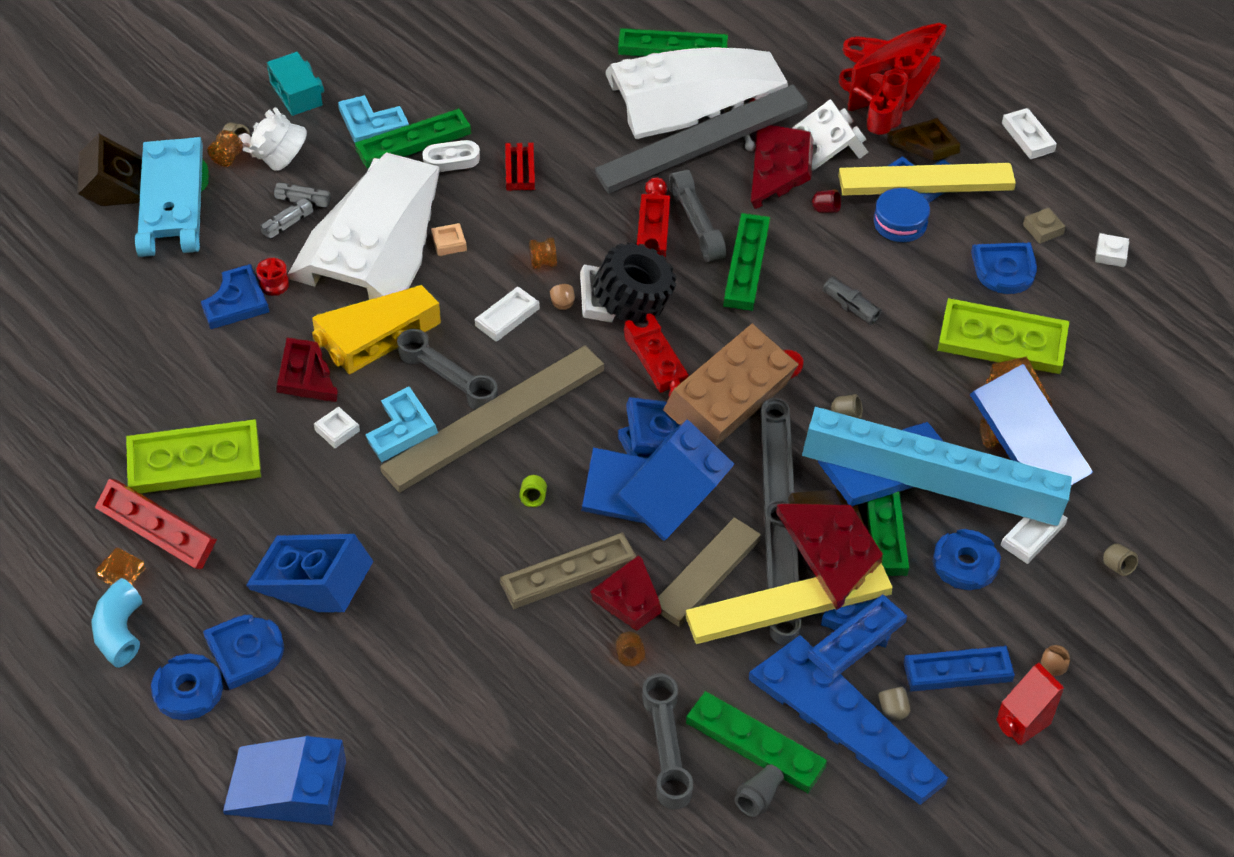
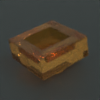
[95,547,145,585]

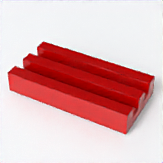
[505,142,535,191]

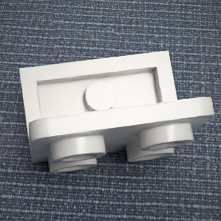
[792,99,868,171]

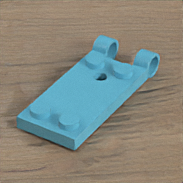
[135,137,203,257]

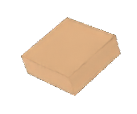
[431,223,467,256]

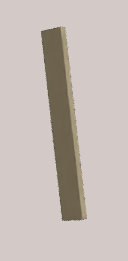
[380,345,604,493]

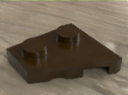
[887,118,960,161]

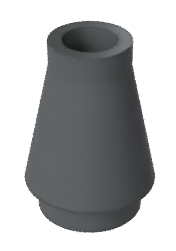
[735,764,784,817]

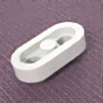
[423,140,480,172]

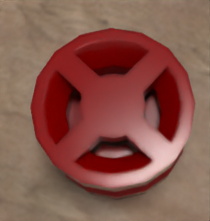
[256,258,289,296]

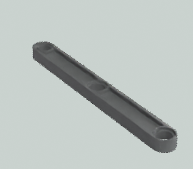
[760,398,801,645]

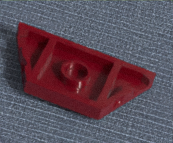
[751,125,814,209]
[776,504,883,610]

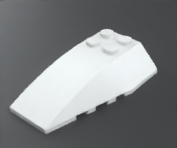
[606,47,788,139]
[287,152,440,300]

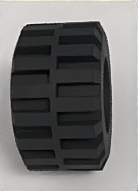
[593,242,677,324]

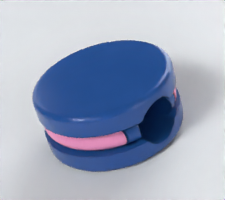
[874,188,930,242]

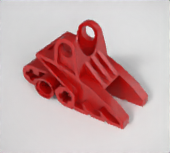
[839,22,947,135]

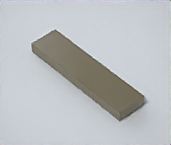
[658,517,761,627]
[500,532,636,610]

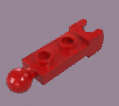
[637,177,670,258]
[624,313,689,397]

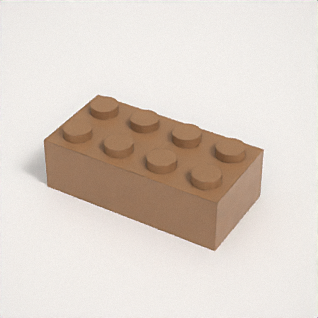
[663,323,799,447]

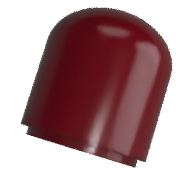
[812,189,841,213]

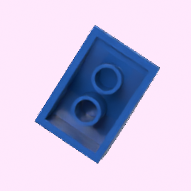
[616,419,734,541]
[246,534,374,612]
[223,736,346,826]

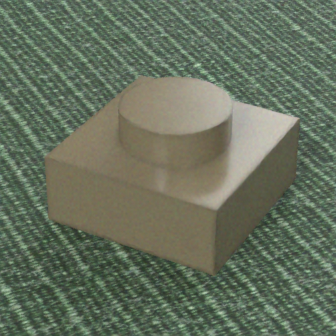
[1023,208,1066,244]

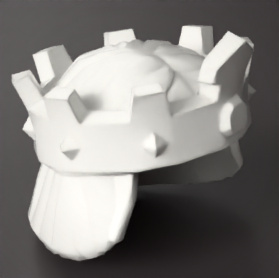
[237,107,307,171]

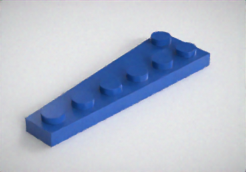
[749,635,948,805]

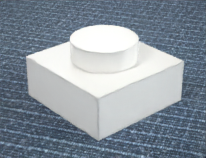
[1095,233,1129,267]

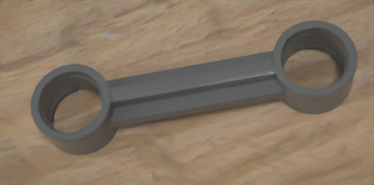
[669,170,726,262]
[397,329,498,410]
[642,674,693,809]

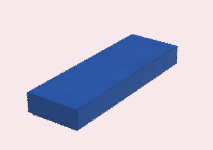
[808,594,907,680]
[903,646,1015,692]

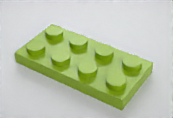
[937,298,1069,374]
[126,419,262,493]

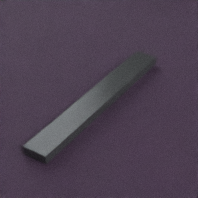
[595,84,808,194]

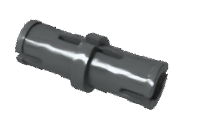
[822,276,882,325]

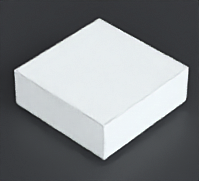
[314,407,360,448]

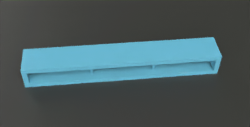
[802,407,1072,526]

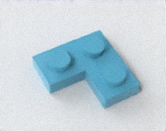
[338,95,409,143]
[366,386,438,463]

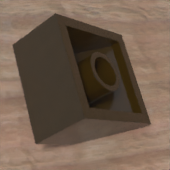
[77,133,142,207]

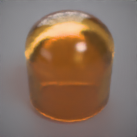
[615,631,645,666]

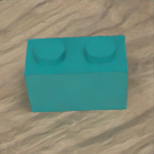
[267,52,324,116]

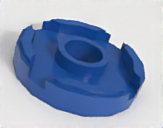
[932,529,1001,590]
[151,653,223,720]

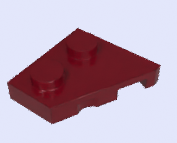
[276,337,338,402]
[590,555,662,631]

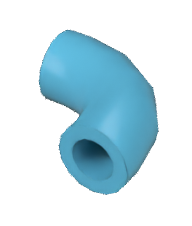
[91,578,142,668]

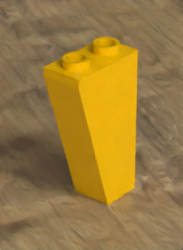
[312,285,441,375]

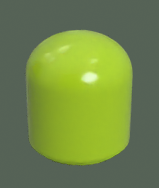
[519,475,547,507]

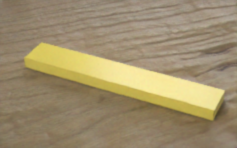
[839,163,1016,195]
[686,563,893,644]

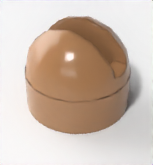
[550,284,575,310]
[1041,645,1070,676]

